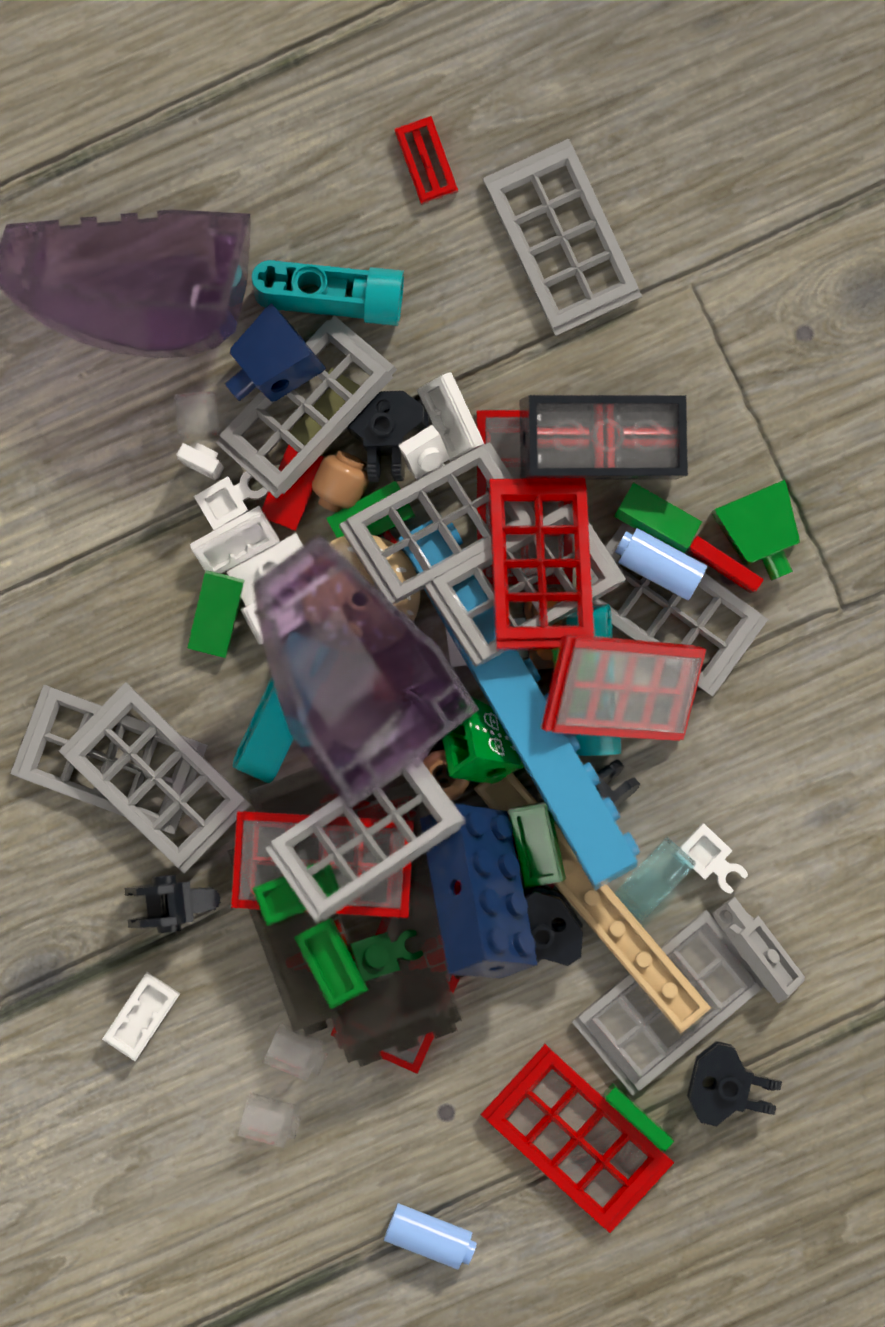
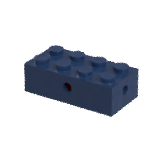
[420,804,538,979]

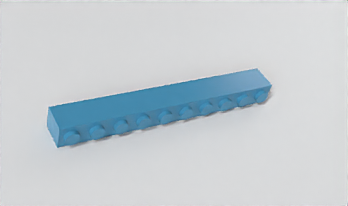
[398,520,641,890]

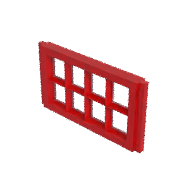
[489,478,594,650]

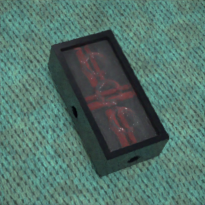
[519,395,688,480]

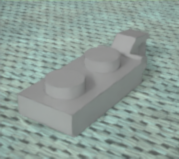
[712,897,805,1004]

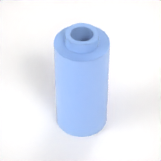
[615,528,707,601]
[383,1203,477,1270]

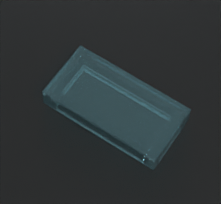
[614,836,697,921]

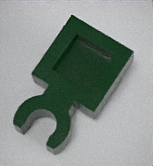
[347,930,424,982]

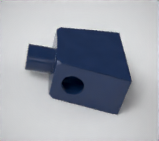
[224,303,327,402]

